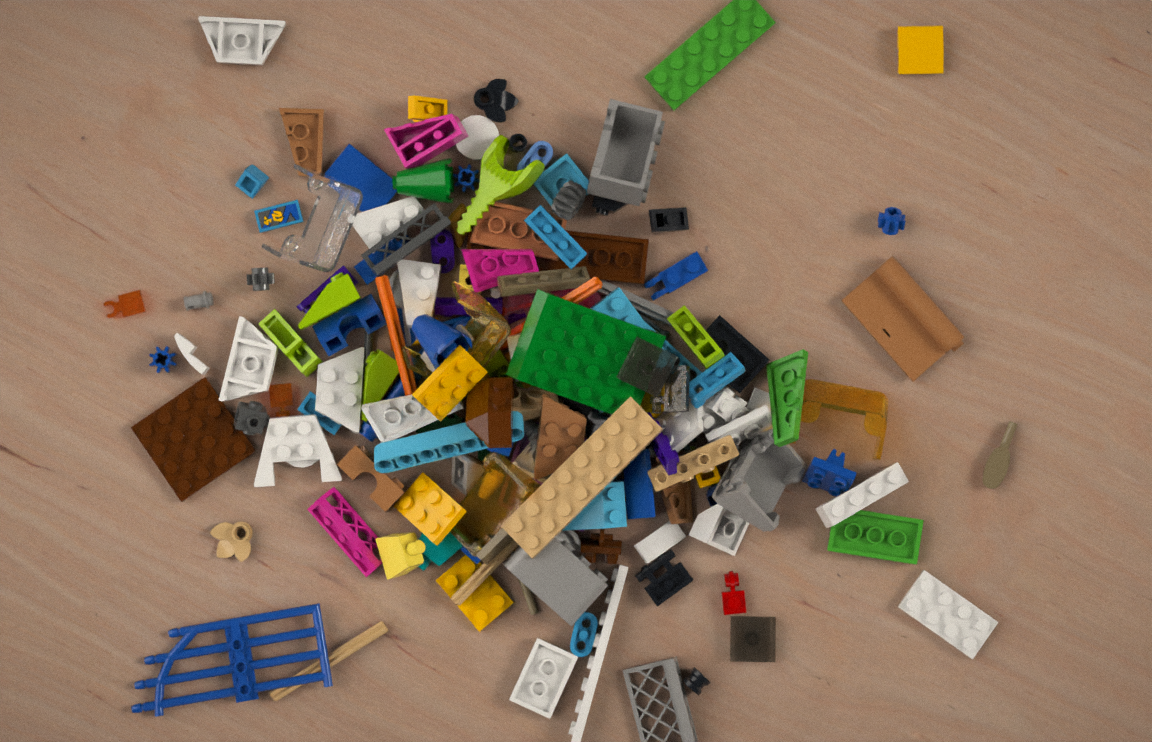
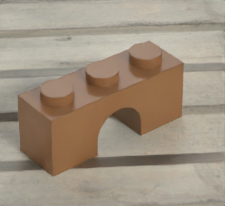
[337,445,405,512]

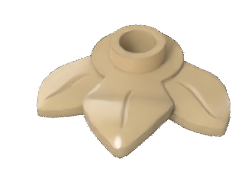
[210,522,253,562]

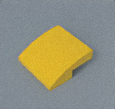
[897,25,944,74]

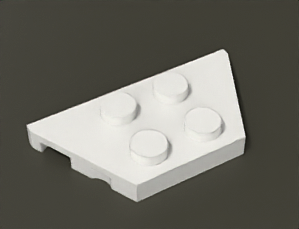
[198,16,286,66]
[219,316,279,402]
[315,347,365,434]
[649,387,703,453]

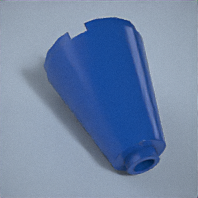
[412,314,472,369]

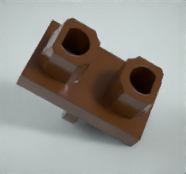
[580,529,622,564]

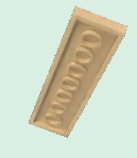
[501,396,663,559]

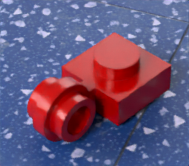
[721,571,747,615]

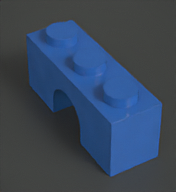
[312,294,387,356]

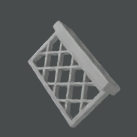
[623,656,698,742]

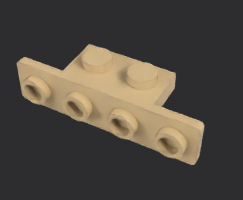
[647,435,739,491]

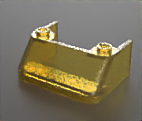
[402,281,511,378]
[789,379,888,460]

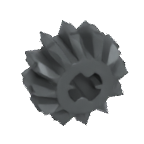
[552,180,586,221]

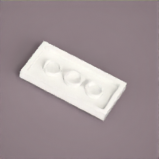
[898,570,998,659]

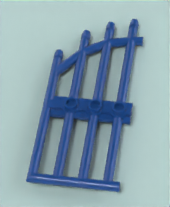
[131,603,333,717]

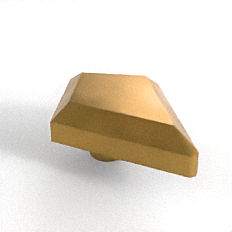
[448,203,468,248]

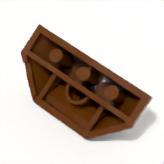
[466,376,514,448]

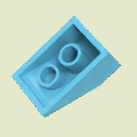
[562,479,627,531]

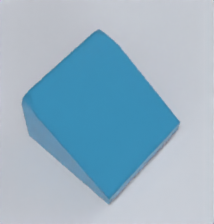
[235,164,269,199]

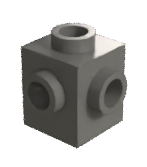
[234,401,270,435]

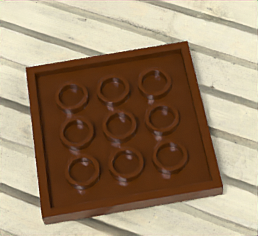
[131,377,256,502]

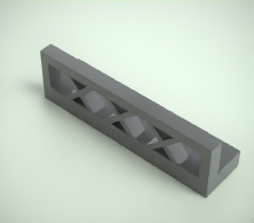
[361,203,451,277]

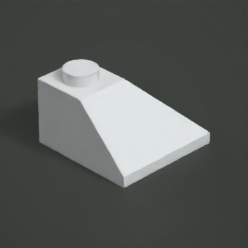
[689,504,749,556]

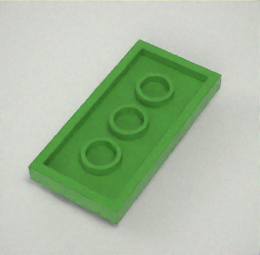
[827,510,924,565]

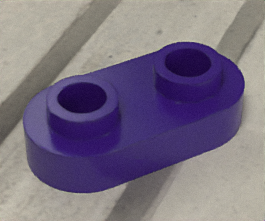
[430,229,455,274]

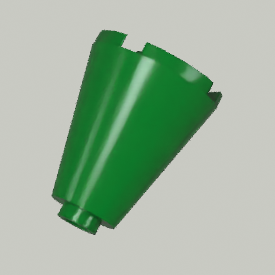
[392,158,454,204]

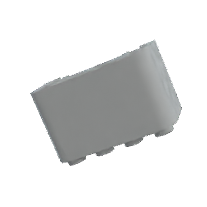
[587,99,665,206]
[503,537,608,626]

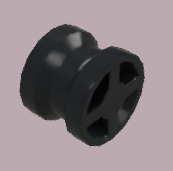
[682,667,711,696]

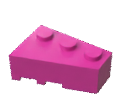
[384,114,469,169]

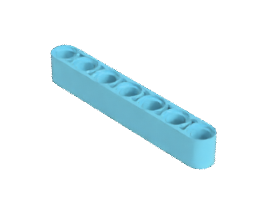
[374,411,524,473]

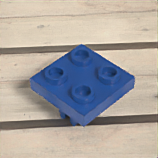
[802,449,857,496]

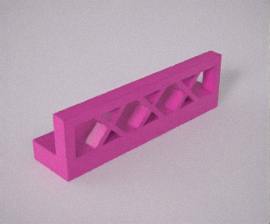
[307,487,382,578]

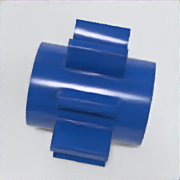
[453,164,480,193]
[878,207,906,235]
[149,346,177,373]

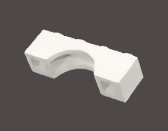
[815,462,909,528]

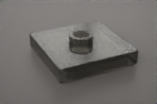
[616,337,678,398]
[730,616,776,662]

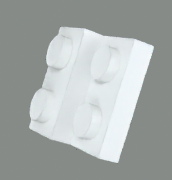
[702,387,750,434]

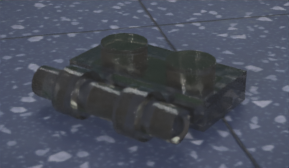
[650,365,690,414]

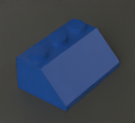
[620,449,656,519]

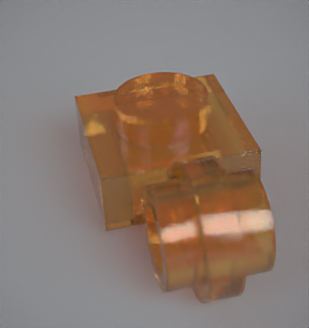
[269,383,294,417]

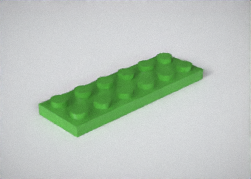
[644,0,776,111]

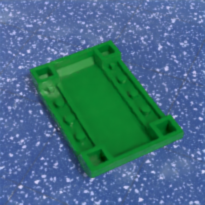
[506,288,666,414]

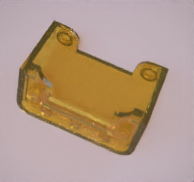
[450,452,541,557]

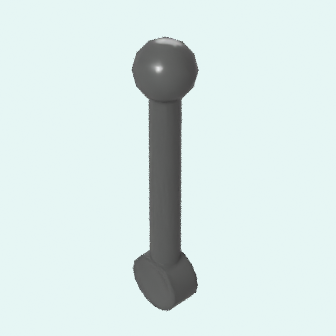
[636,310,670,339]

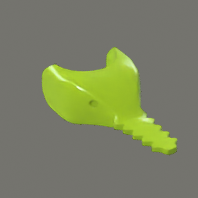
[457,135,545,235]

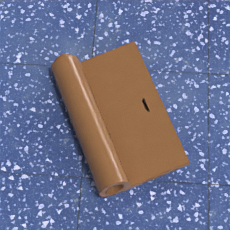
[841,256,964,382]

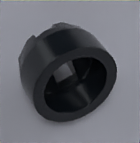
[508,134,527,153]

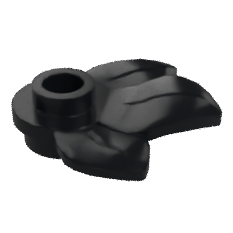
[474,79,519,123]

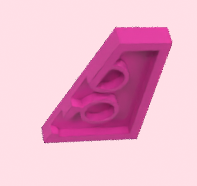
[461,249,539,293]

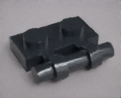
[635,549,693,607]

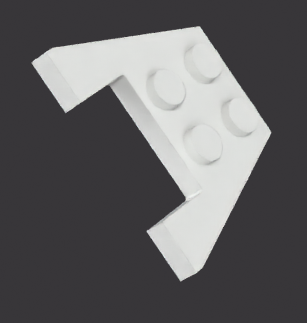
[254,414,343,487]

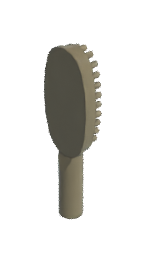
[982,421,1018,489]

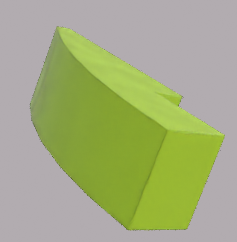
[258,309,323,377]

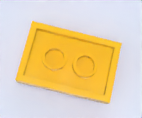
[412,345,488,422]
[394,472,467,546]
[436,555,514,632]

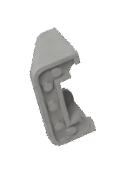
[712,429,807,532]

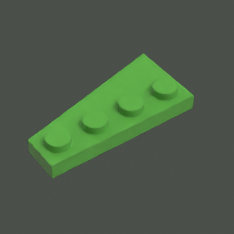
[766,349,808,447]

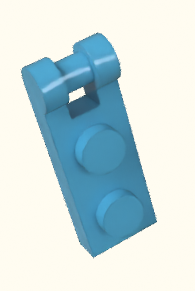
[681,352,746,408]

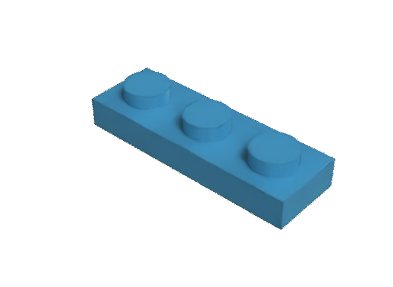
[524,205,587,270]

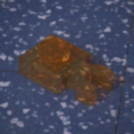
[103,290,146,318]

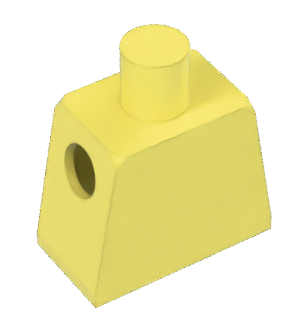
[375,532,425,580]

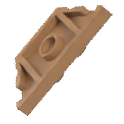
[533,394,587,479]

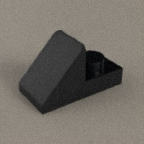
[649,207,689,234]

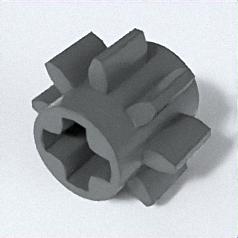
[246,267,275,291]

